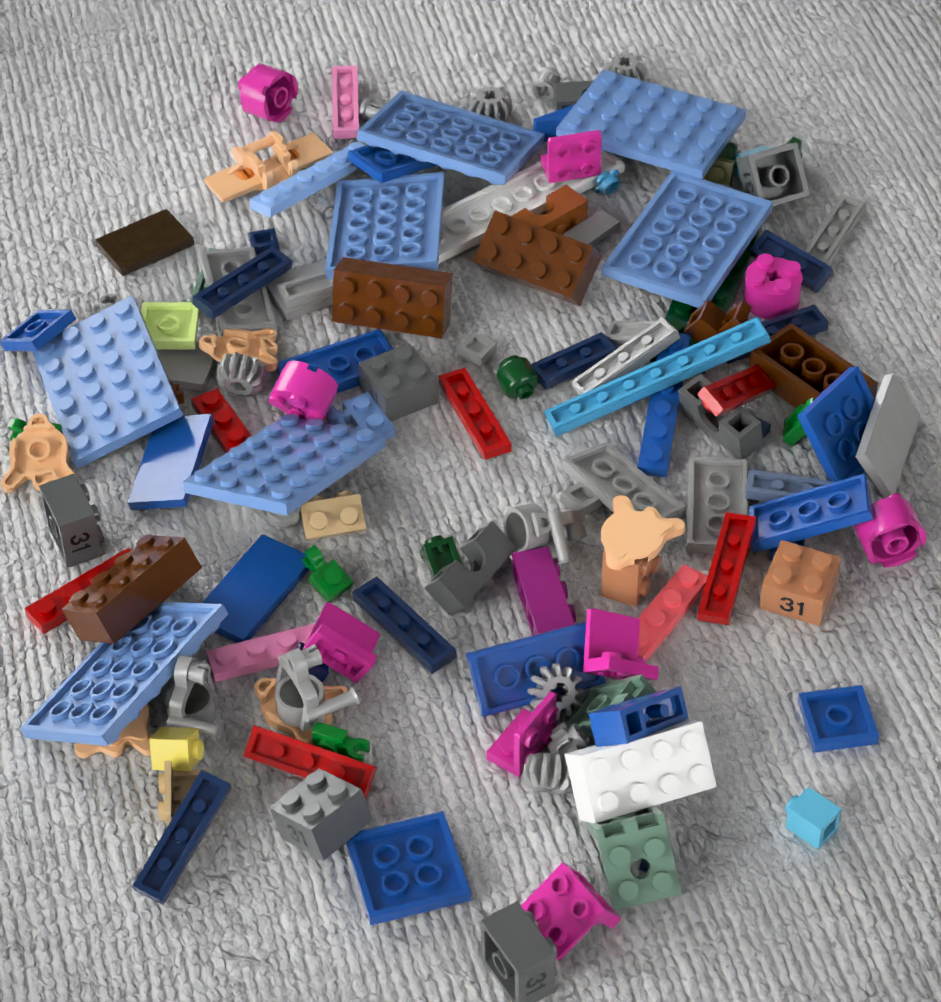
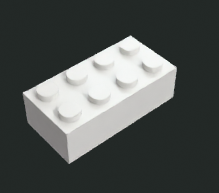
[565,720,717,823]

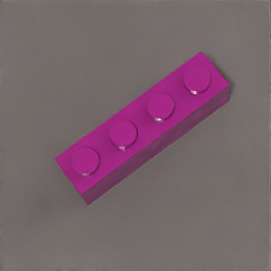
[512,547,576,636]

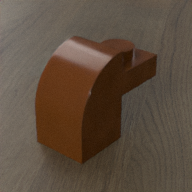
[684,300,752,343]

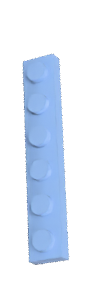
[250,142,365,217]

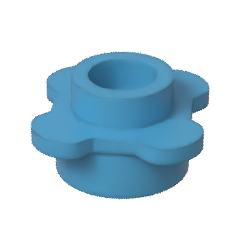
[594,169,621,196]

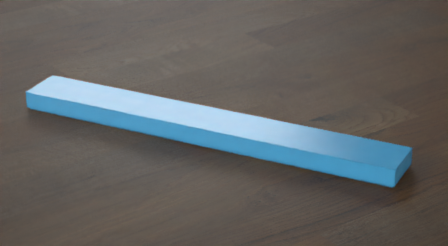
[544,317,771,437]

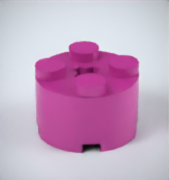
[238,63,298,122]
[743,254,802,320]
[268,361,338,421]
[854,493,926,567]

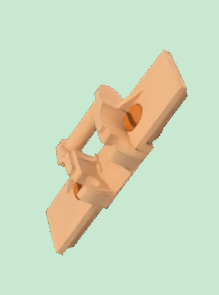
[204,130,333,202]

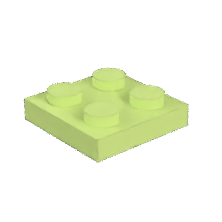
[141,302,200,350]

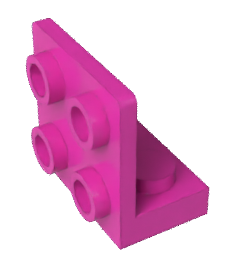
[541,130,602,184]
[303,602,380,683]
[583,608,659,681]
[486,691,559,777]
[521,862,621,960]

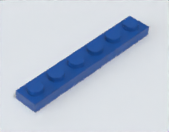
[637,333,691,477]

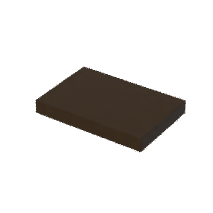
[95,209,194,276]

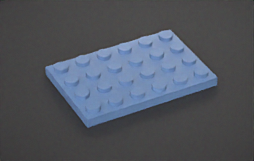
[556,70,746,179]
[357,90,545,185]
[602,170,773,308]
[325,172,445,279]
[32,295,184,469]
[183,414,386,515]
[20,602,228,746]

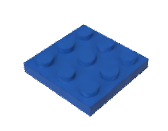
[797,366,875,482]
[345,811,471,926]

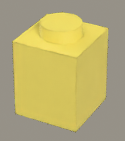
[149,727,204,772]

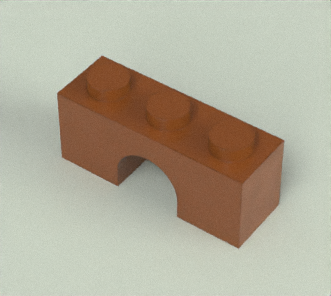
[512,185,588,235]

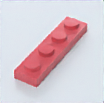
[638,564,707,661]

